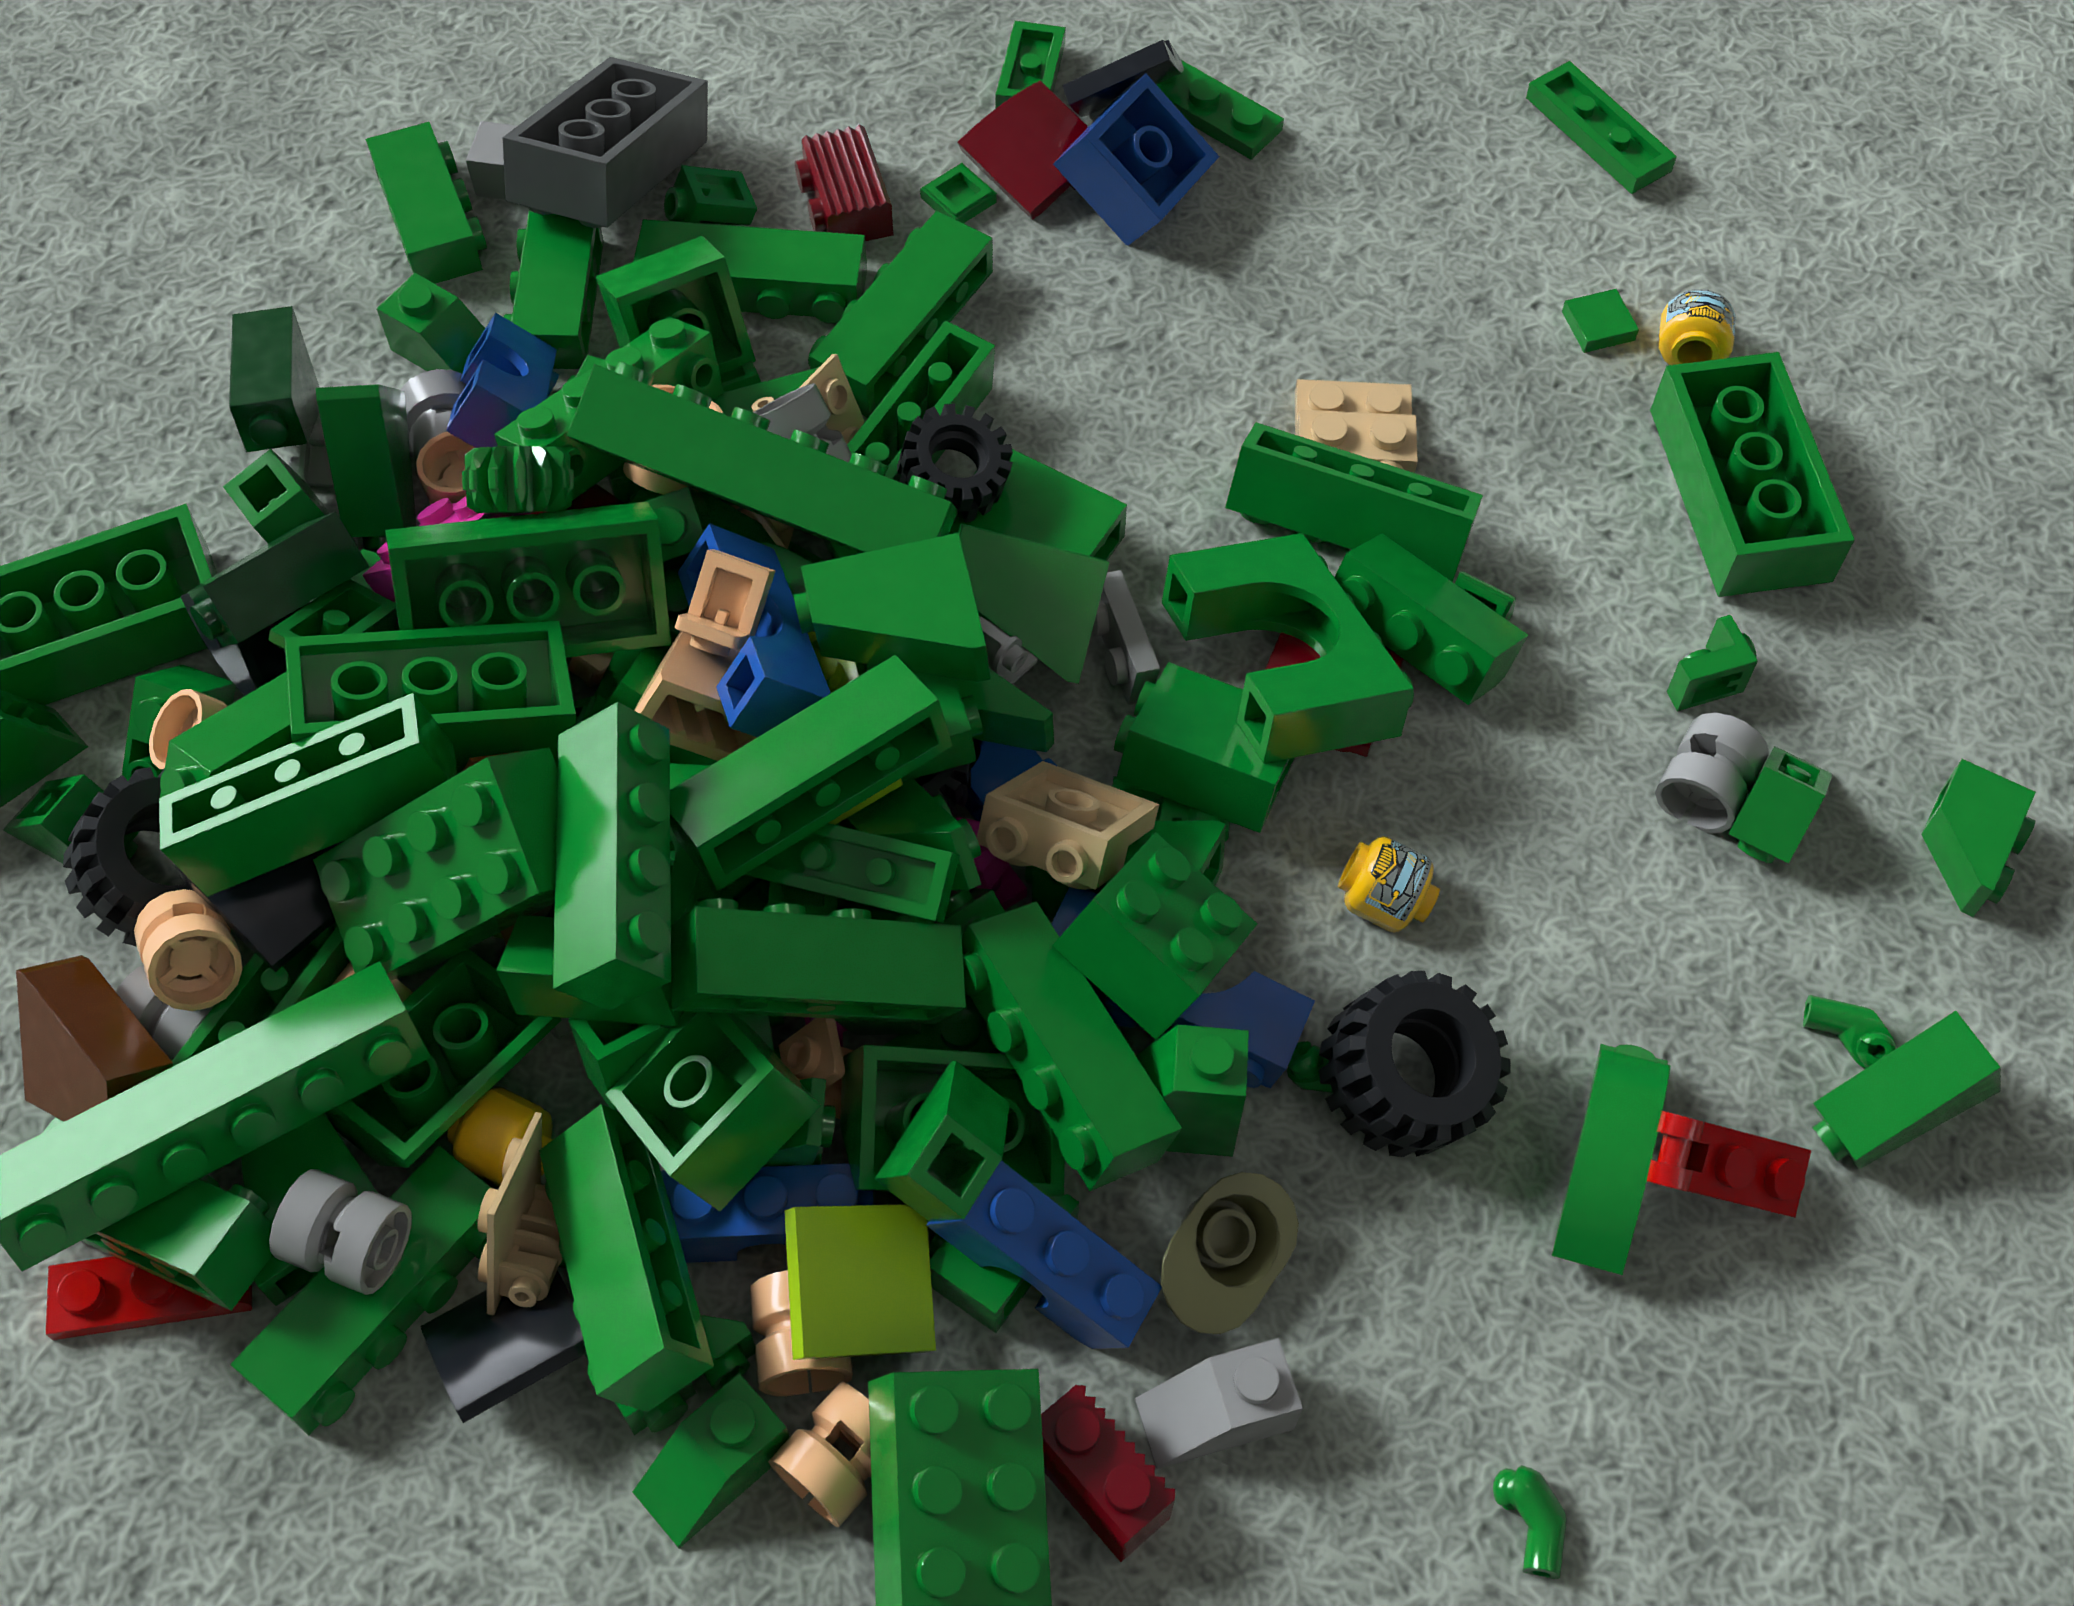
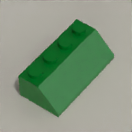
[285,621,576,774]

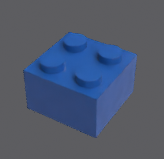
[1053,73,1220,246]

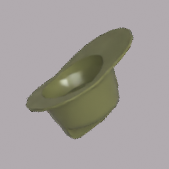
[1161,1172,1299,1334]

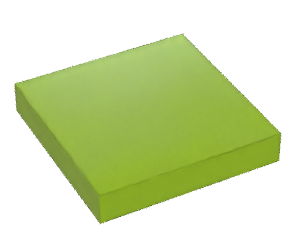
[784,1205,936,1360]

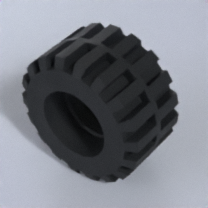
[63,767,194,946]
[1319,971,1511,1157]

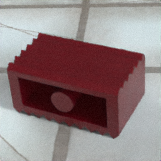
[795,124,894,241]
[1041,1385,1176,1562]

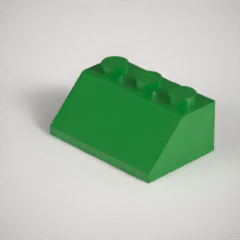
[325,949,562,1168]
[840,1045,1065,1197]

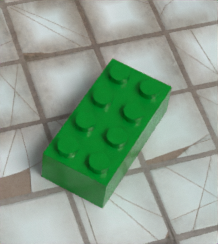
[1650,352,1855,597]
[385,501,671,658]
[0,504,217,705]
[313,747,558,980]
[868,1369,1052,1606]

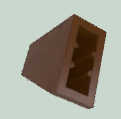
[16,955,173,1122]

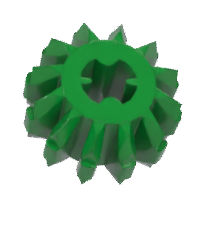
[462,446,574,513]

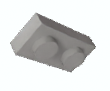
[1092,570,1160,705]

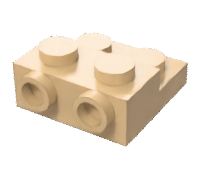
[1295,379,1418,473]
[977,761,1159,890]

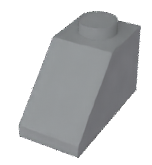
[1135,1338,1303,1470]

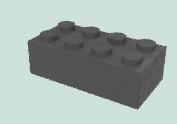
[502,57,708,228]

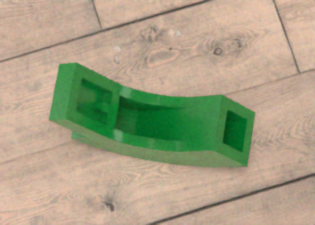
[1552,1044,1671,1275]

